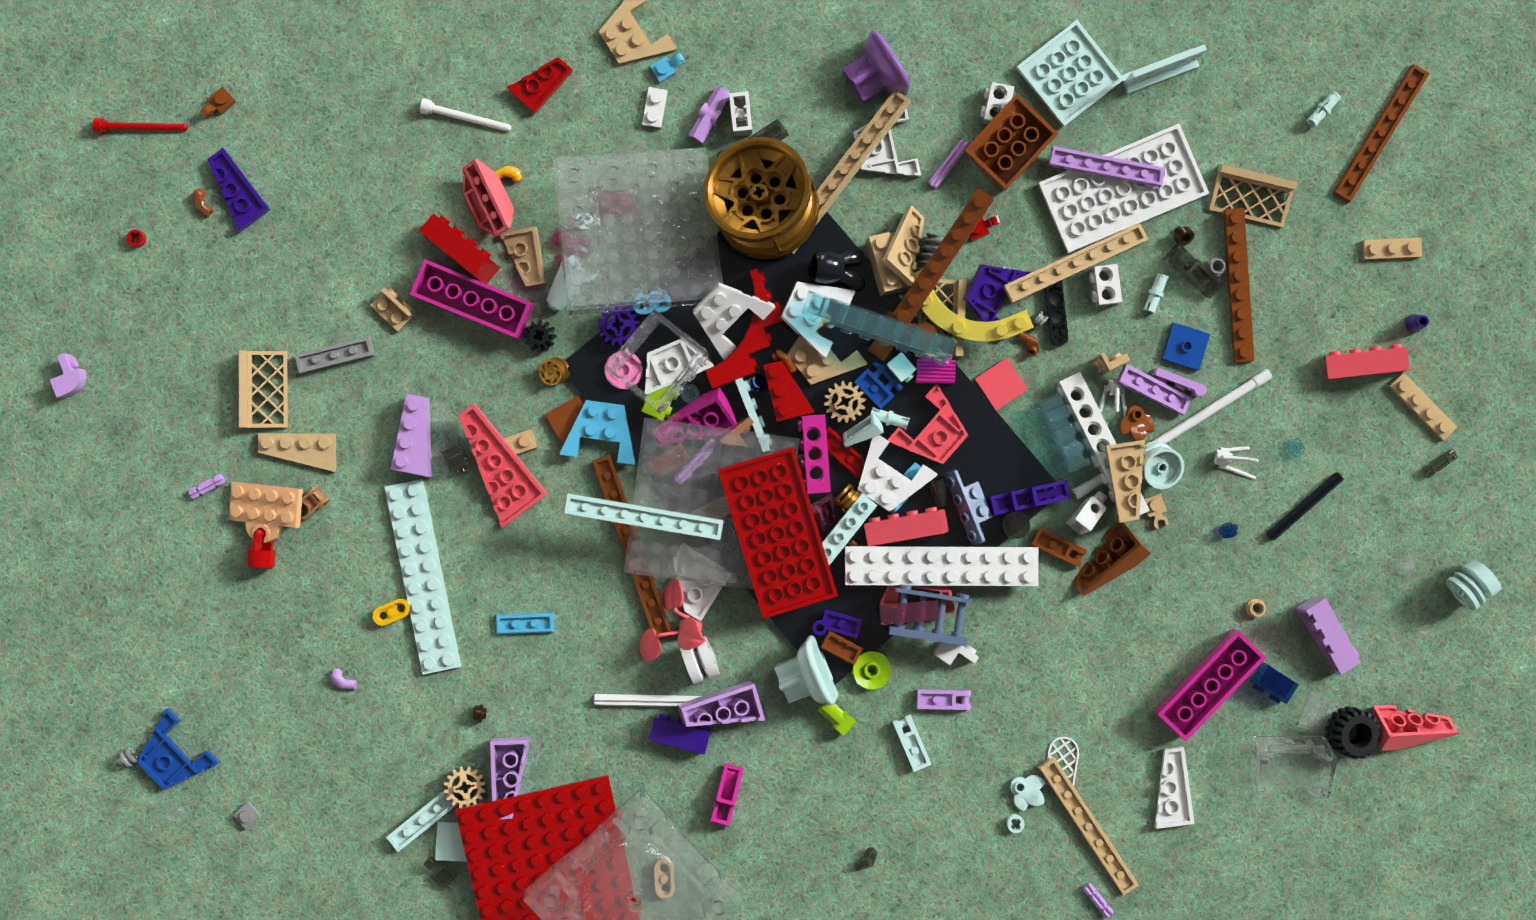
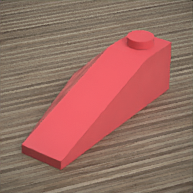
[1372,705,1459,751]

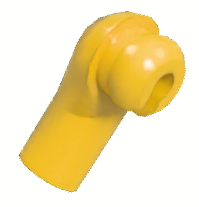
[494,166,522,182]

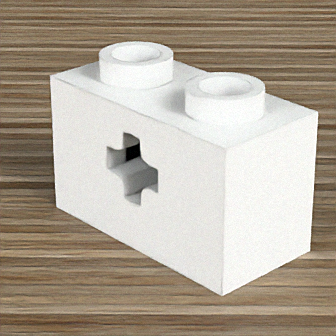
[729,91,752,136]

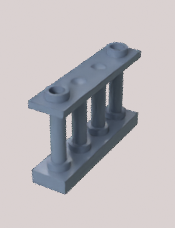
[888,584,973,646]

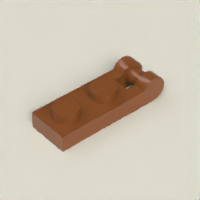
[1031,527,1087,568]

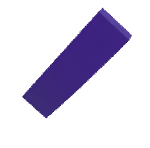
[988,480,1071,516]

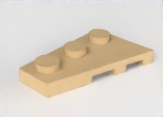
[500,227,546,287]

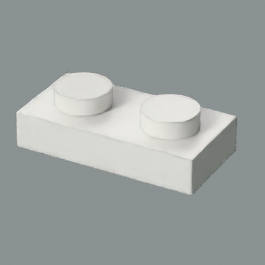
[642,87,668,129]

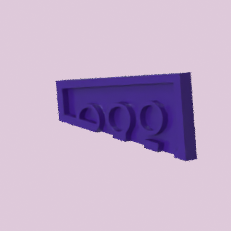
[207,148,271,232]

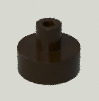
[1174,226,1195,246]

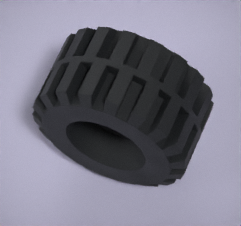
[1325,706,1382,759]

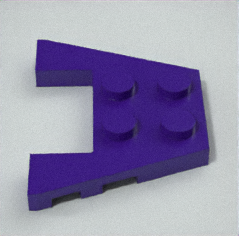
[963,264,1032,341]

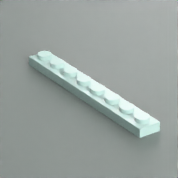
[564,493,723,540]

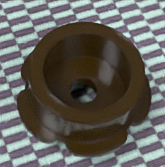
[473,704,487,723]

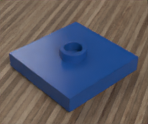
[1162,323,1210,371]

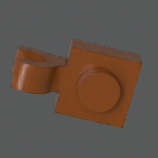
[200,87,236,119]

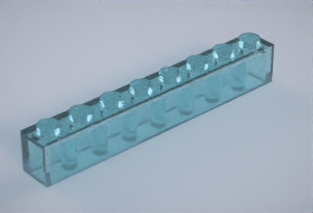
[801,290,957,365]

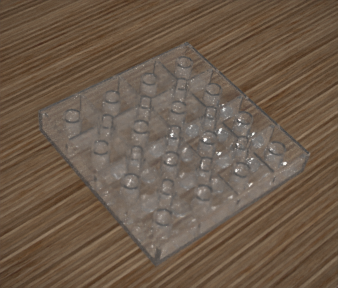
[551,147,723,315]
[624,417,800,590]

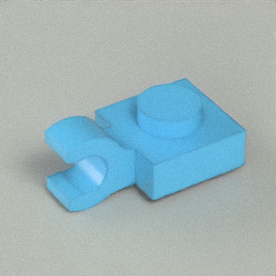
[650,53,685,83]

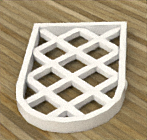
[1044,737,1079,786]

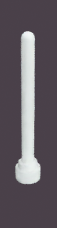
[420,98,511,132]

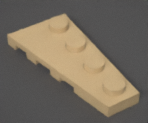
[1105,440,1145,523]

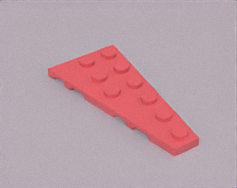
[458,403,547,529]

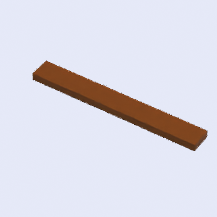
[1333,64,1430,203]

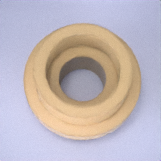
[1246,599,1266,618]

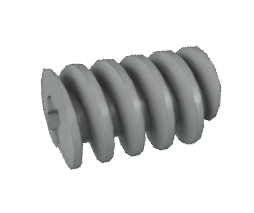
[915,233,944,272]

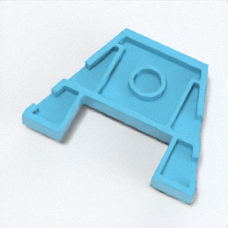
[560,400,635,465]

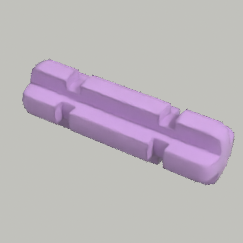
[188,474,225,499]
[1083,883,1113,918]

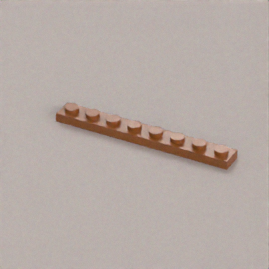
[1223,208,1254,362]

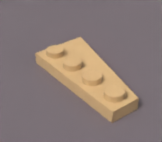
[882,205,924,286]
[258,433,336,472]

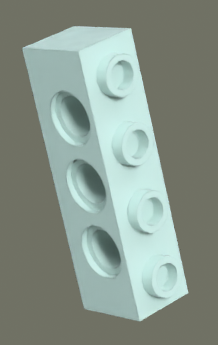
[822,493,877,565]

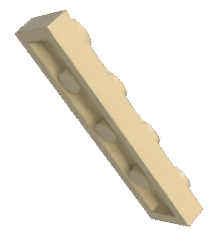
[1389,372,1457,441]

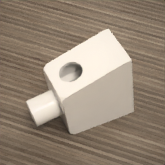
[1066,491,1107,535]

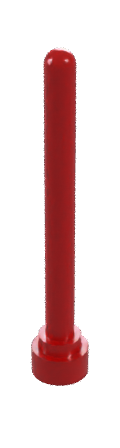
[93,118,188,134]

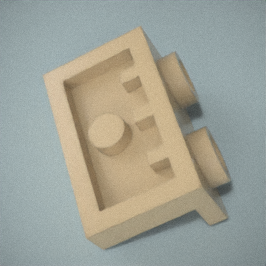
[370,288,415,332]
[1094,352,1130,375]

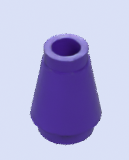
[1405,314,1429,333]

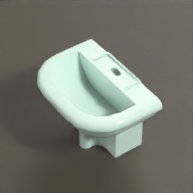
[774,635,838,705]

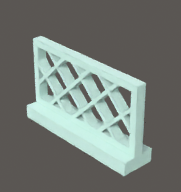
[1122,44,1207,94]

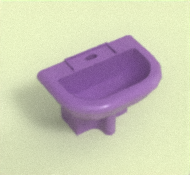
[843,30,910,105]

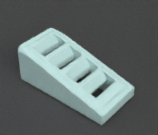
[843,414,884,447]

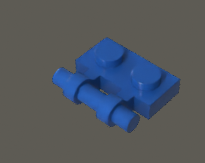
[854,360,904,409]

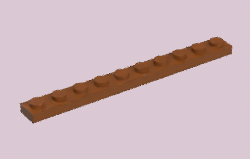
[868,188,994,361]
[592,455,674,641]

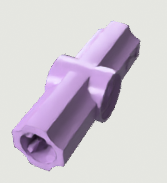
[689,86,730,144]

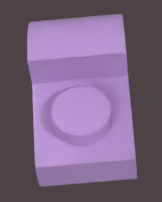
[50,353,86,399]

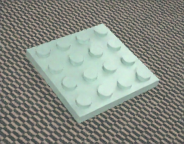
[1016,20,1124,127]

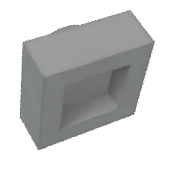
[233,801,261,829]

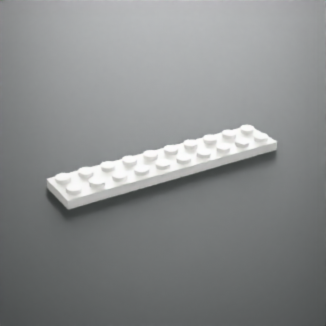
[845,546,1038,586]

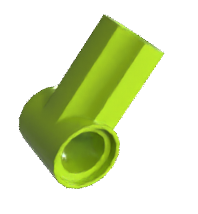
[817,703,857,736]

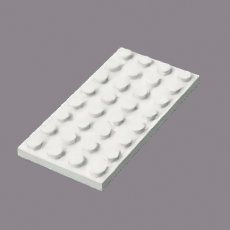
[1038,124,1209,254]

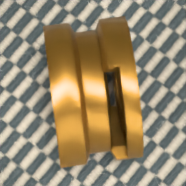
[539,357,570,386]
[832,483,861,513]

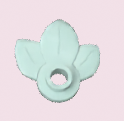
[1010,775,1046,811]

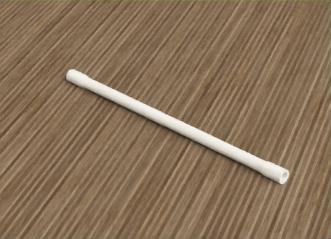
[1072,369,1273,499]

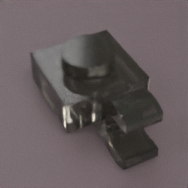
[424,856,458,890]

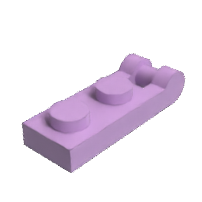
[1151,368,1207,397]
[917,689,971,710]

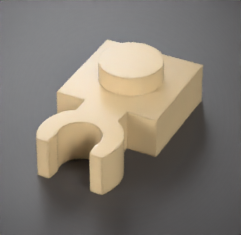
[1144,493,1169,529]

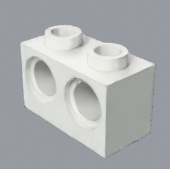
[980,82,1014,124]
[1089,264,1122,307]

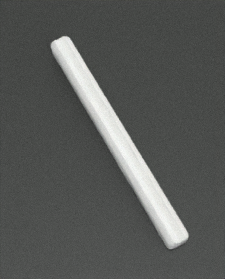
[594,694,701,707]

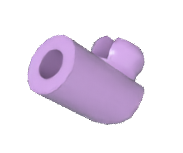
[330,669,357,689]

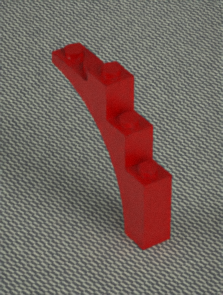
[706,268,785,389]

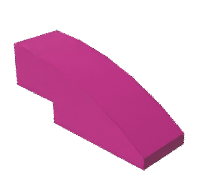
[710,763,744,828]

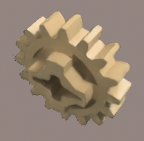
[824,381,866,423]
[444,766,486,808]

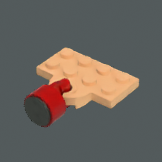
[229,482,303,569]

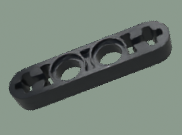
[1045,281,1068,346]

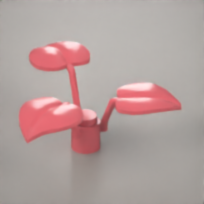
[639,577,706,661]

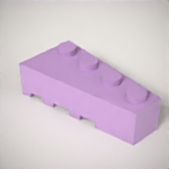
[391,394,433,477]
[1295,596,1361,675]
[677,680,765,727]
[490,737,531,819]

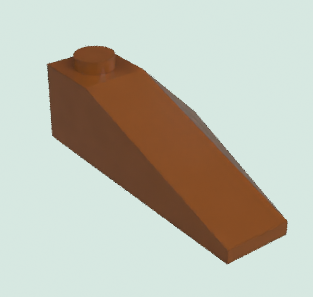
[1073,523,1151,596]

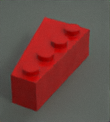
[419,213,500,284]

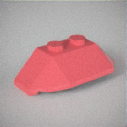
[462,159,514,237]

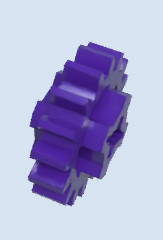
[597,304,640,346]

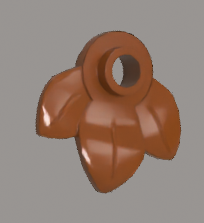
[1120,405,1155,441]

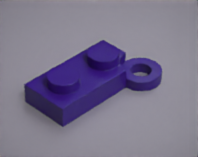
[812,609,862,638]

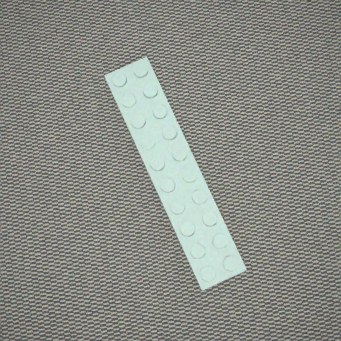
[385,479,461,675]

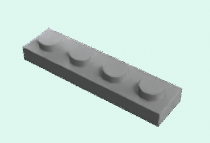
[295,336,375,374]

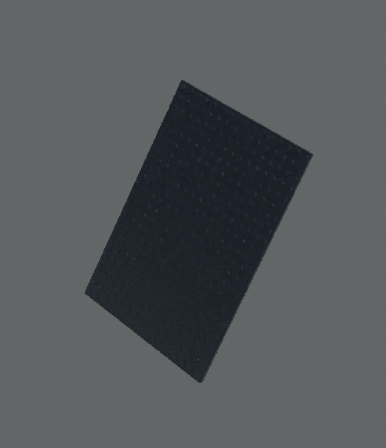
[566,178,1056,685]

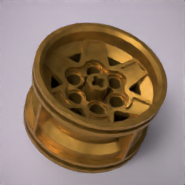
[704,137,819,259]

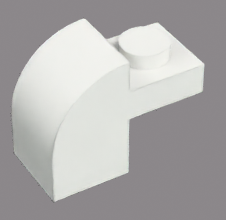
[933,642,979,665]

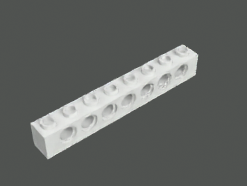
[1056,372,1150,515]

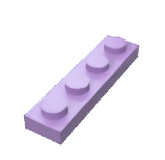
[1116,364,1192,415]

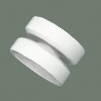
[680,636,720,685]

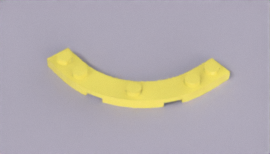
[910,269,1034,341]

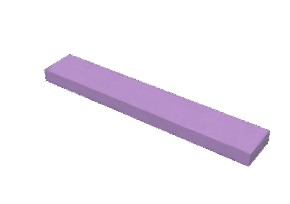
[1048,146,1165,188]

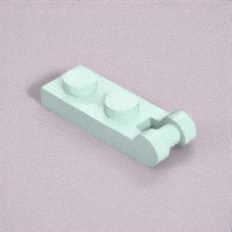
[892,714,932,772]

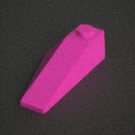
[652,387,738,445]

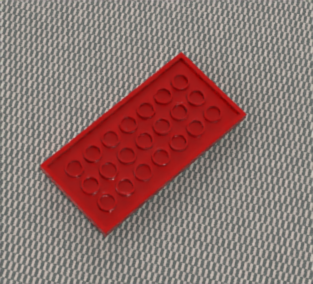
[718,446,838,619]

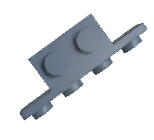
[944,470,993,545]

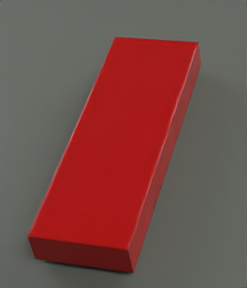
[826,426,866,479]

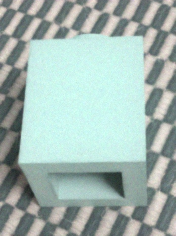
[886,352,916,383]

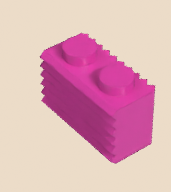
[915,356,956,385]

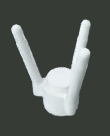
[1099,379,1127,417]
[1214,446,1258,480]

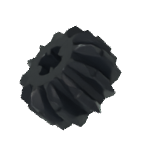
[523,320,557,353]

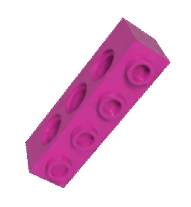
[798,414,831,494]

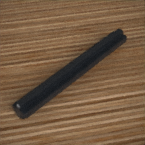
[1267,472,1344,540]

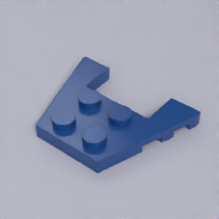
[137,708,220,790]

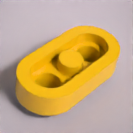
[372,598,410,626]

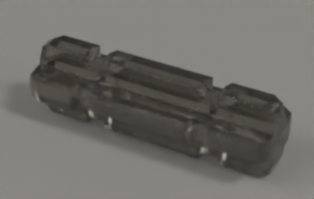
[1422,449,1458,478]

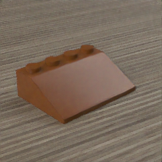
[964,94,1058,193]

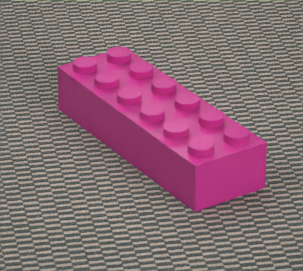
[410,259,535,340]
[1153,629,1266,741]

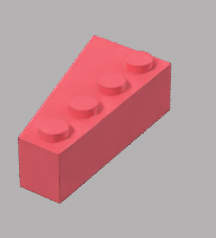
[1324,344,1410,380]
[864,507,949,546]

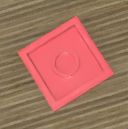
[974,358,1028,410]

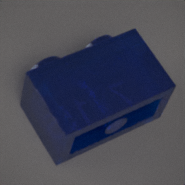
[1249,662,1299,704]

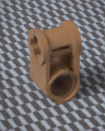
[301,485,330,520]

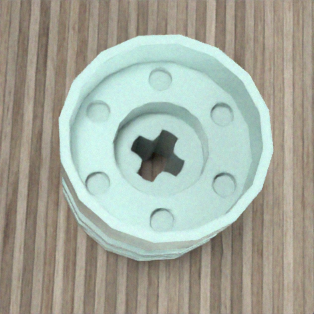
[1446,559,1502,611]

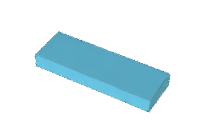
[496,612,554,634]

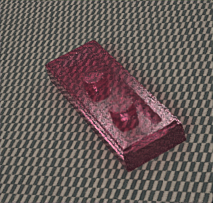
[879,600,940,625]

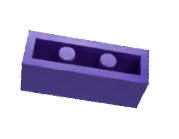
[649,713,711,755]

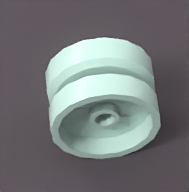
[1142,441,1184,489]

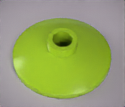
[853,651,891,690]

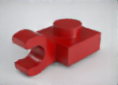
[969,215,1000,242]

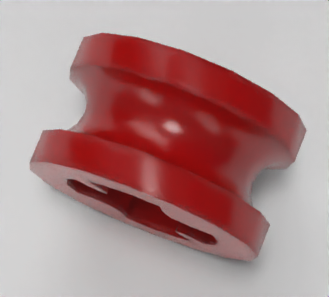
[126,229,146,248]

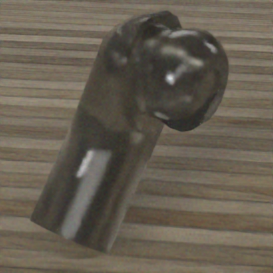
[854,847,878,871]

